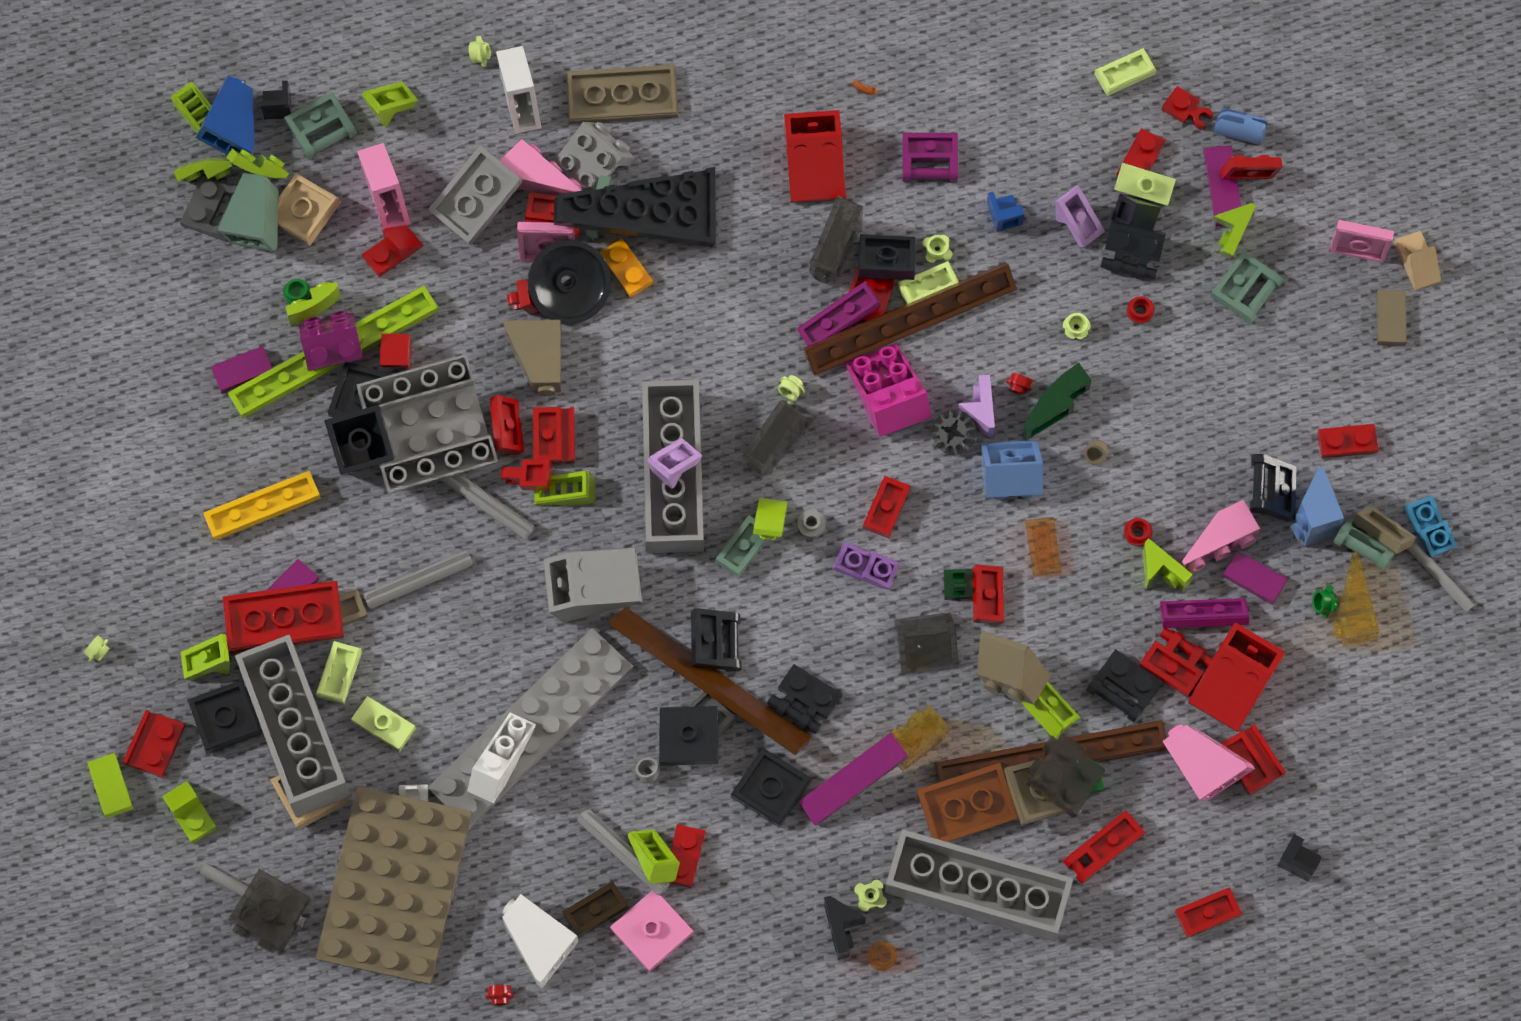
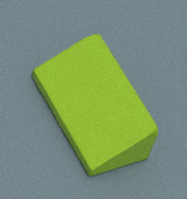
[1021,682,1080,739]

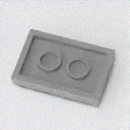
[428,145,524,245]

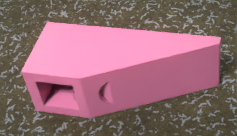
[500,139,582,195]
[1181,500,1260,573]

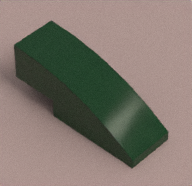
[1023,363,1092,441]

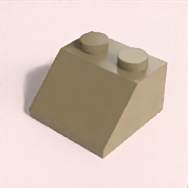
[977,631,1051,705]

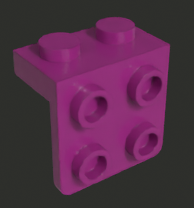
[299,310,363,371]

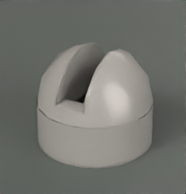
[635,757,660,783]

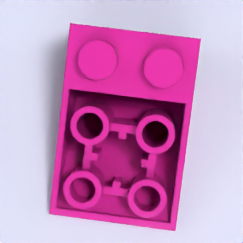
[845,343,932,437]

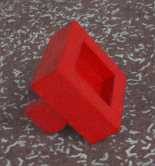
[507,279,540,315]

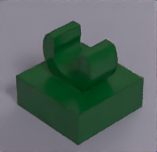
[943,569,973,600]

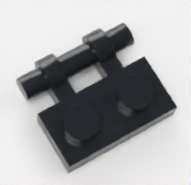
[1101,221,1166,280]
[767,664,842,734]

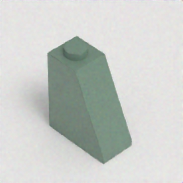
[218,173,279,252]

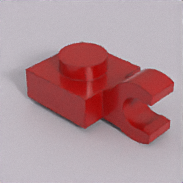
[501,459,552,490]

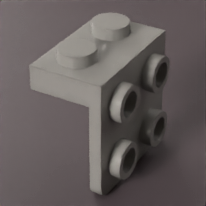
[554,122,635,191]

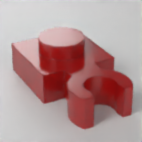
[1161,86,1214,130]

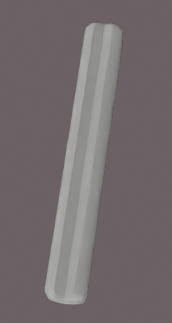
[440,474,535,539]
[364,551,473,608]
[578,809,670,895]

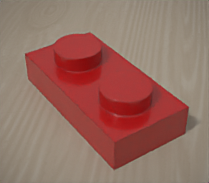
[1116,128,1166,177]
[1220,155,1283,180]
[490,395,524,455]
[1317,424,1379,459]
[863,475,911,539]
[972,564,1004,625]
[669,824,706,888]
[1175,887,1242,939]

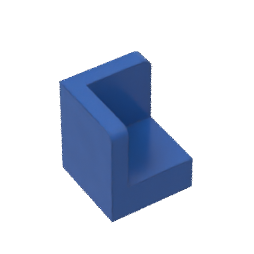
[987,192,1024,232]

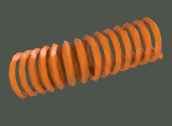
[851,79,877,95]

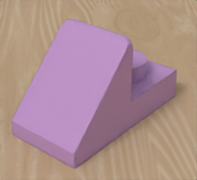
[1055,186,1105,247]
[958,375,995,437]
[647,438,702,488]

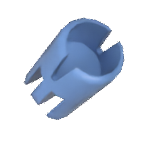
[1214,108,1268,145]

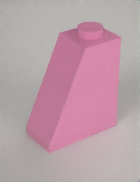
[357,143,410,230]
[1163,724,1255,801]

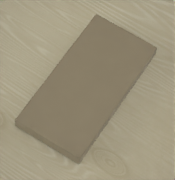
[566,65,679,124]

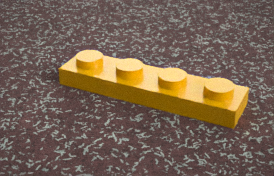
[203,471,321,541]

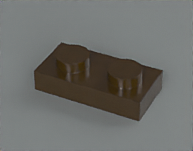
[562,881,629,938]

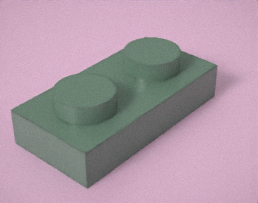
[716,515,767,578]

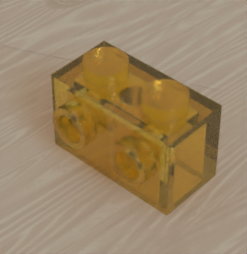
[890,705,949,772]

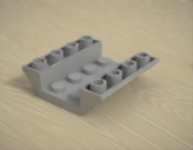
[357,354,498,494]

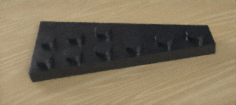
[554,167,716,247]

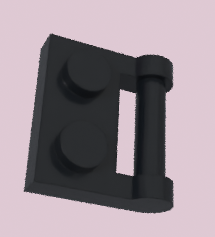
[1250,454,1297,522]
[691,608,742,672]
[1086,649,1163,723]

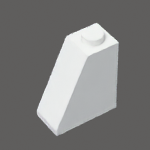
[496,46,542,134]
[502,894,578,988]

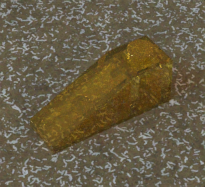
[1332,552,1379,647]

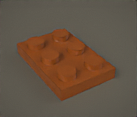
[916,763,1019,842]

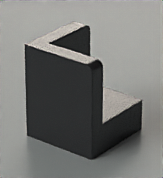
[261,81,292,120]
[1111,194,1161,230]
[1277,834,1322,882]

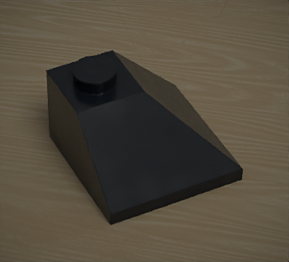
[324,404,396,475]

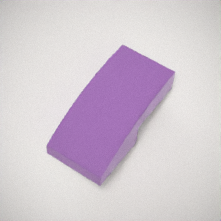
[832,542,900,590]

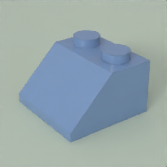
[981,440,1043,500]
[1292,467,1344,547]

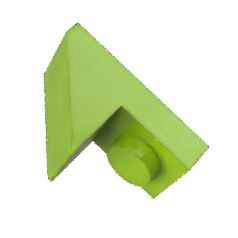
[362,81,419,127]
[1211,203,1256,258]
[1143,538,1193,591]
[181,634,230,681]
[162,781,217,844]

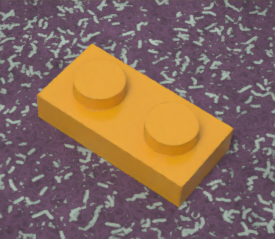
[599,238,653,298]

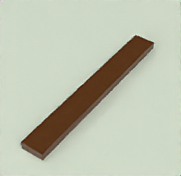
[803,262,1017,376]
[609,607,812,755]
[934,720,1168,783]

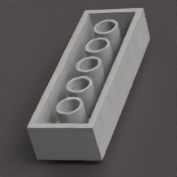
[642,380,704,553]
[235,635,351,817]
[885,829,1074,942]

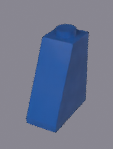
[195,75,254,155]

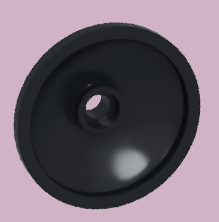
[527,240,611,324]

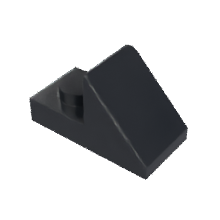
[824,896,866,960]

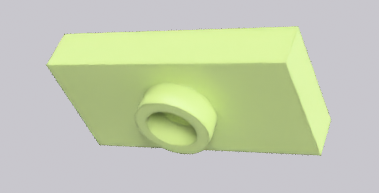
[1094,48,1156,96]
[1114,163,1176,206]
[898,261,959,304]
[316,641,362,705]
[351,696,416,752]

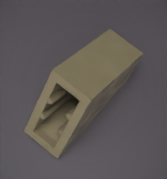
[504,320,562,396]

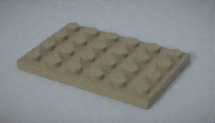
[316,787,473,985]

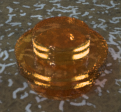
[868,941,897,971]

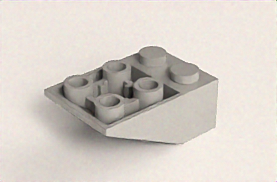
[544,548,642,623]

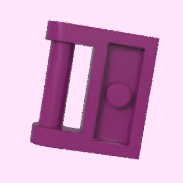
[902,132,958,182]

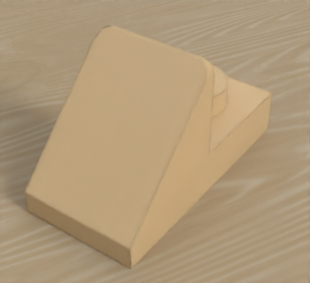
[1394,231,1441,291]

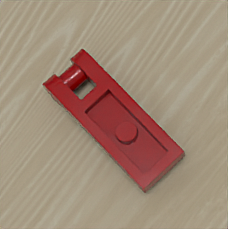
[1063,810,1145,884]

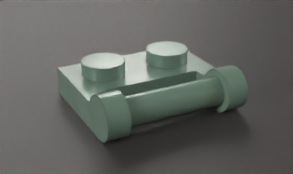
[285,92,357,160]
[1211,251,1284,324]
[1333,517,1396,571]

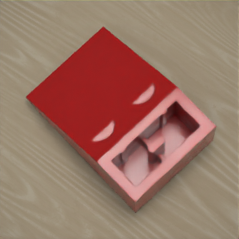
[784,110,846,203]
[1188,622,1285,732]

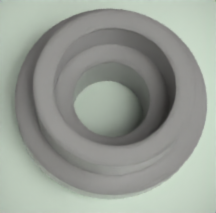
[797,510,826,538]

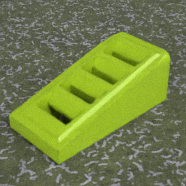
[171,82,211,144]
[534,470,595,506]
[628,829,680,884]

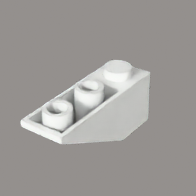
[467,713,536,803]

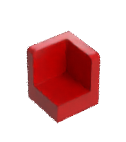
[380,334,412,371]

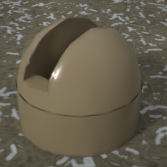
[1084,440,1109,465]

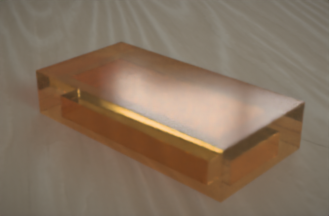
[1025,517,1061,577]

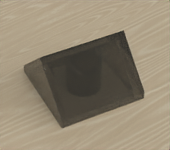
[894,612,959,675]

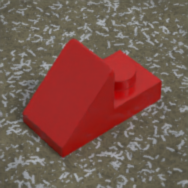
[362,225,423,278]

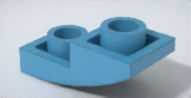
[1404,495,1457,557]

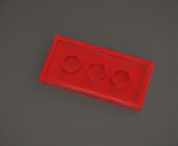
[222,581,344,654]

